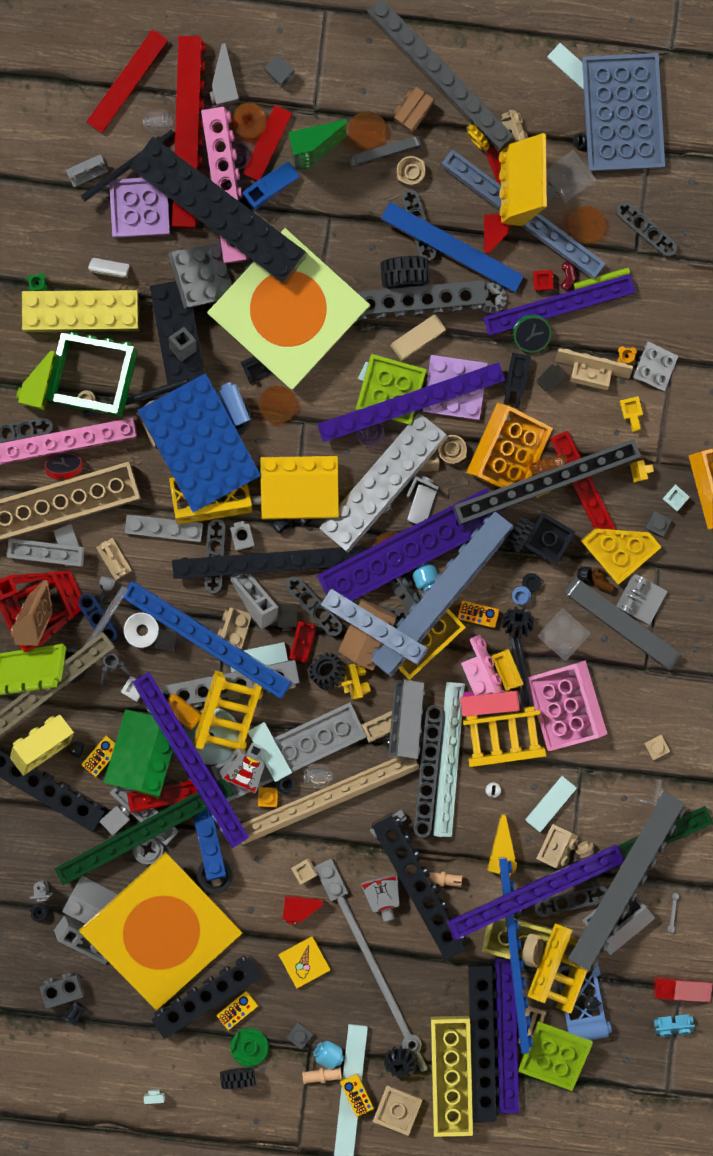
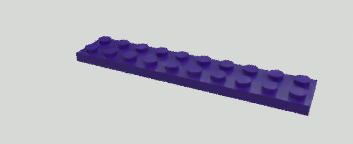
[316,488,501,601]

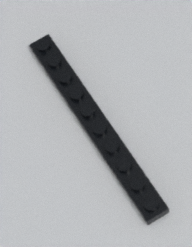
[172,546,364,579]

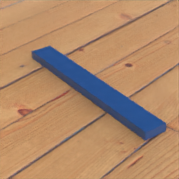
[380,202,524,293]

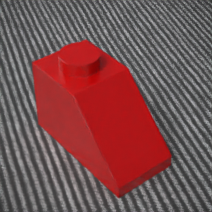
[483,214,511,255]
[282,895,324,925]

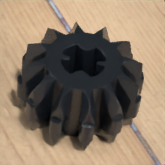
[502,606,534,639]
[384,1045,417,1079]

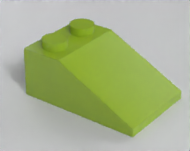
[16,351,56,411]

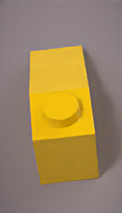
[487,814,517,877]

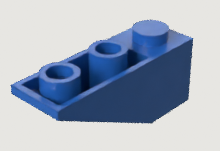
[242,161,300,211]

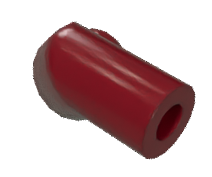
[560,262,577,292]

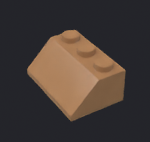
[11,580,53,646]
[338,599,396,670]

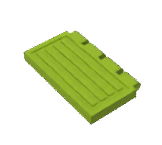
[0,644,66,695]

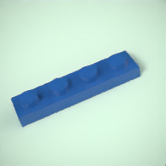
[193,808,227,881]

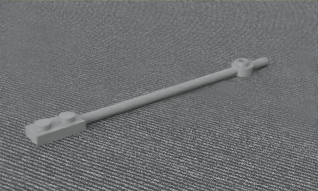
[314,858,428,1072]

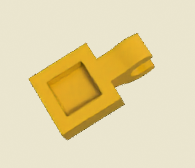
[619,396,643,432]

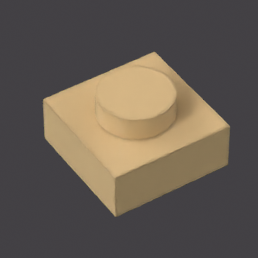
[644,734,670,760]
[291,858,318,885]

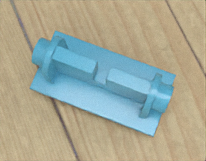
[654,1014,695,1037]

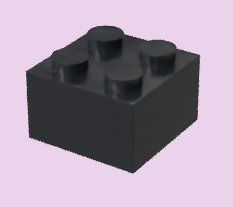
[522,512,576,565]

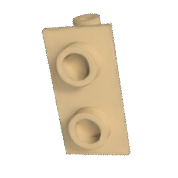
[501,110,528,144]
[96,538,132,580]

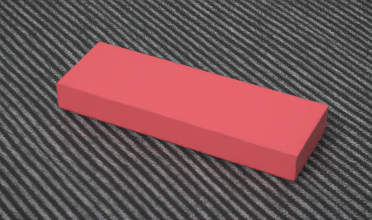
[460,691,520,716]

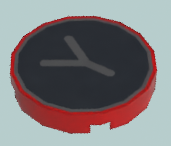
[44,453,83,480]

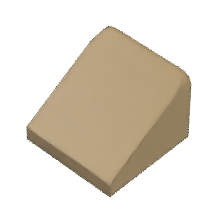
[420,449,439,471]

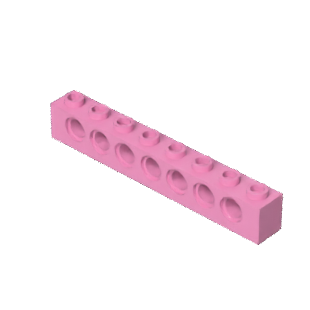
[201,107,249,264]
[0,418,138,465]

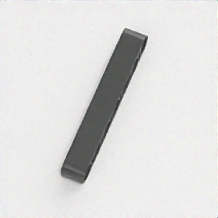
[563,577,681,670]
[414,705,443,838]

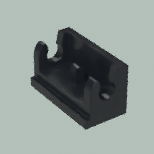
[240,356,272,383]

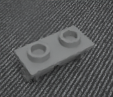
[66,154,109,187]
[30,880,53,902]

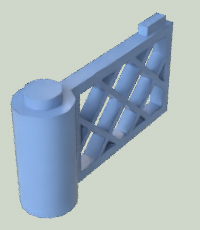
[216,382,251,427]
[557,964,612,1041]

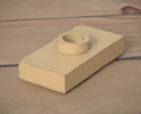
[361,711,392,742]

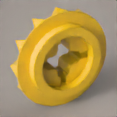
[466,124,490,151]

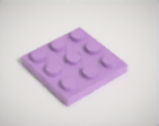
[109,178,170,238]
[423,355,488,420]

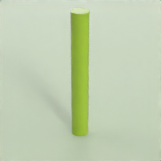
[573,268,630,290]

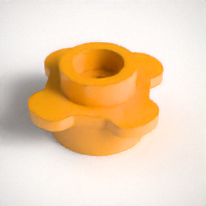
[617,346,637,366]

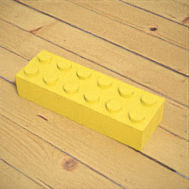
[22,290,139,332]
[431,1016,473,1137]

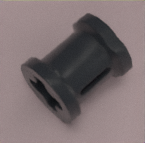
[62,1000,87,1026]

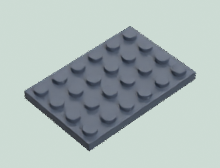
[582,53,665,172]

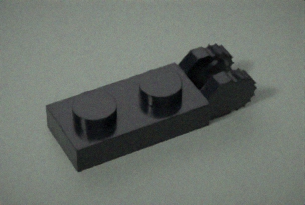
[503,352,531,409]

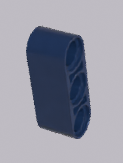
[78,592,117,642]

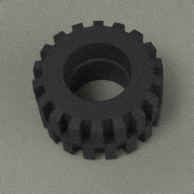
[380,256,430,289]

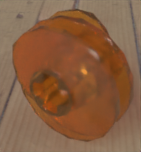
[232,103,267,139]

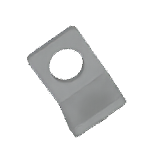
[406,476,439,498]

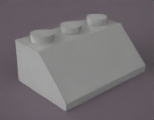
[62,876,118,924]
[582,897,655,955]

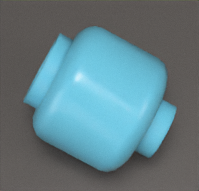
[413,563,438,591]
[314,1041,344,1069]

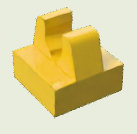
[630,460,654,482]

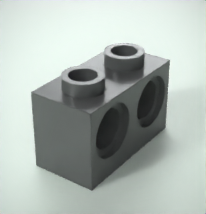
[39,972,85,1009]

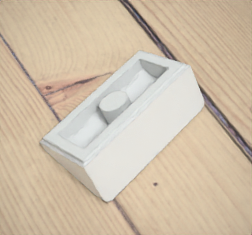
[88,258,130,279]
[407,484,437,524]

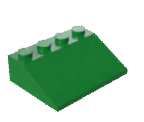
[288,119,347,170]
[104,710,181,799]

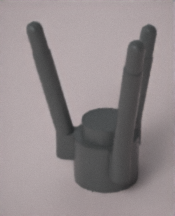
[99,652,131,688]

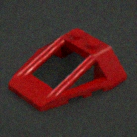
[0,571,86,653]

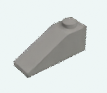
[210,43,239,108]
[230,574,278,629]
[54,915,108,965]

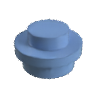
[512,586,531,605]

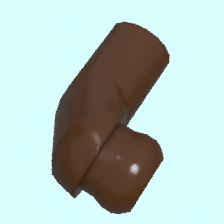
[592,568,614,594]

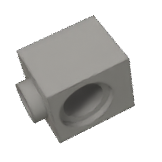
[230,521,255,551]
[100,805,131,836]

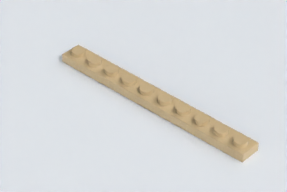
[241,758,420,845]

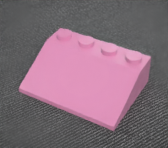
[528,660,607,751]

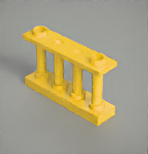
[193,670,263,753]
[463,706,546,767]
[527,924,587,1014]

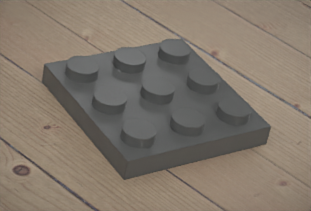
[168,242,232,309]

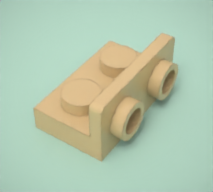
[218,607,252,649]
[536,824,578,870]

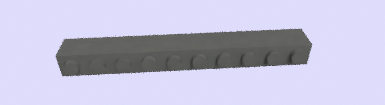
[368,0,513,153]
[452,439,641,525]
[568,791,686,973]

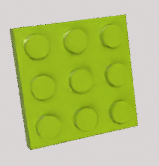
[355,354,427,425]
[518,1021,593,1091]

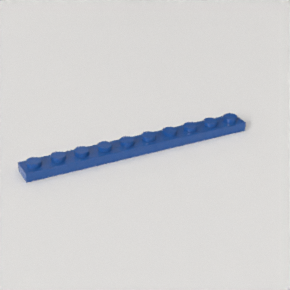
[122,581,292,699]
[498,857,533,1054]

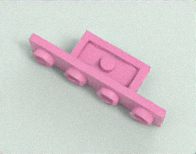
[461,634,505,695]

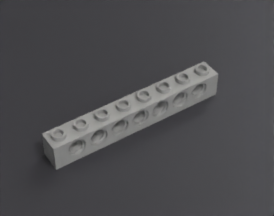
[147,660,300,712]

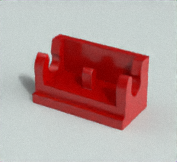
[289,621,318,663]

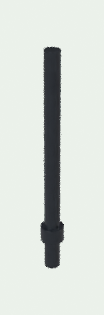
[81,129,175,202]
[83,378,190,418]

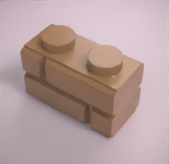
[393,87,435,134]

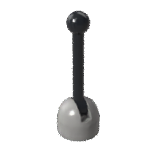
[93,576,116,622]

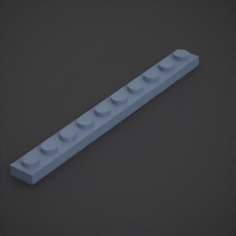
[440,149,606,280]

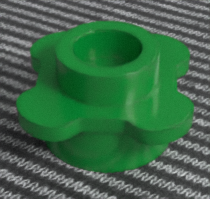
[27,273,48,291]

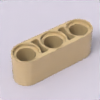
[390,314,446,361]

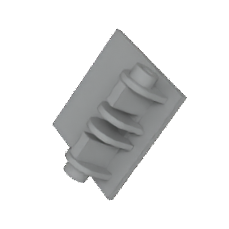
[633,341,678,391]
[616,573,668,625]

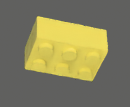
[10,715,74,776]

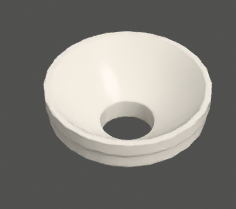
[124,613,159,648]

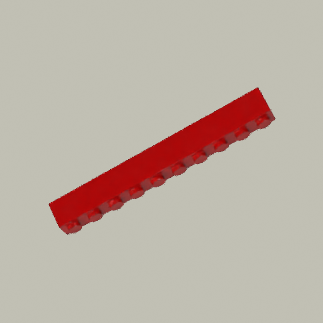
[172,35,206,230]

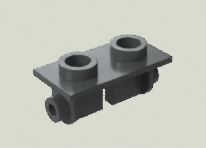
[390,574,422,612]

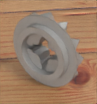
[481,283,507,313]
[132,836,163,864]

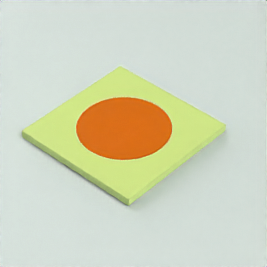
[207,228,370,390]

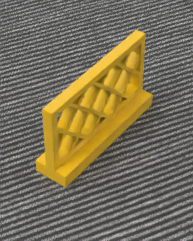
[169,477,252,525]

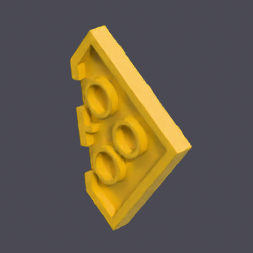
[581,528,661,585]

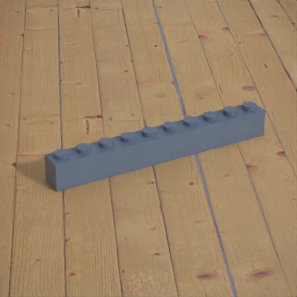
[371,512,514,677]

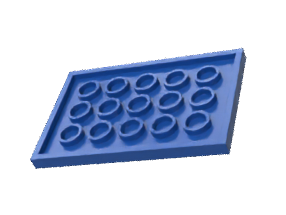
[137,373,261,512]

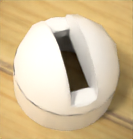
[485,782,501,798]

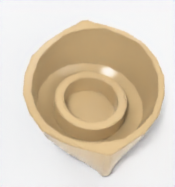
[397,156,425,185]
[438,435,467,464]
[523,934,543,967]

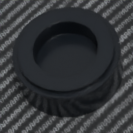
[522,573,541,592]

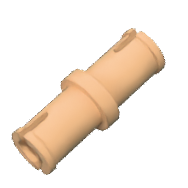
[423,872,462,888]
[302,1067,342,1084]

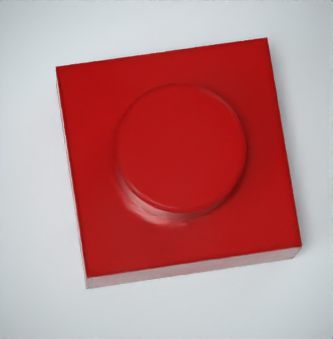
[533,270,553,291]

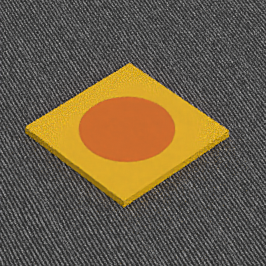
[79,852,242,1011]

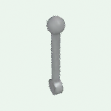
[668,893,679,933]

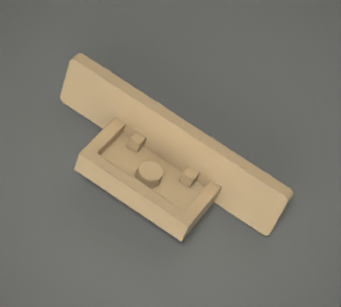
[555,348,633,390]

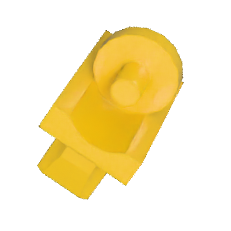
[338,663,370,699]

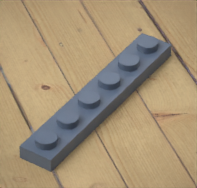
[321,589,428,666]

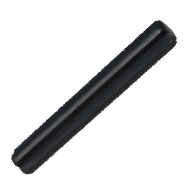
[509,633,533,707]

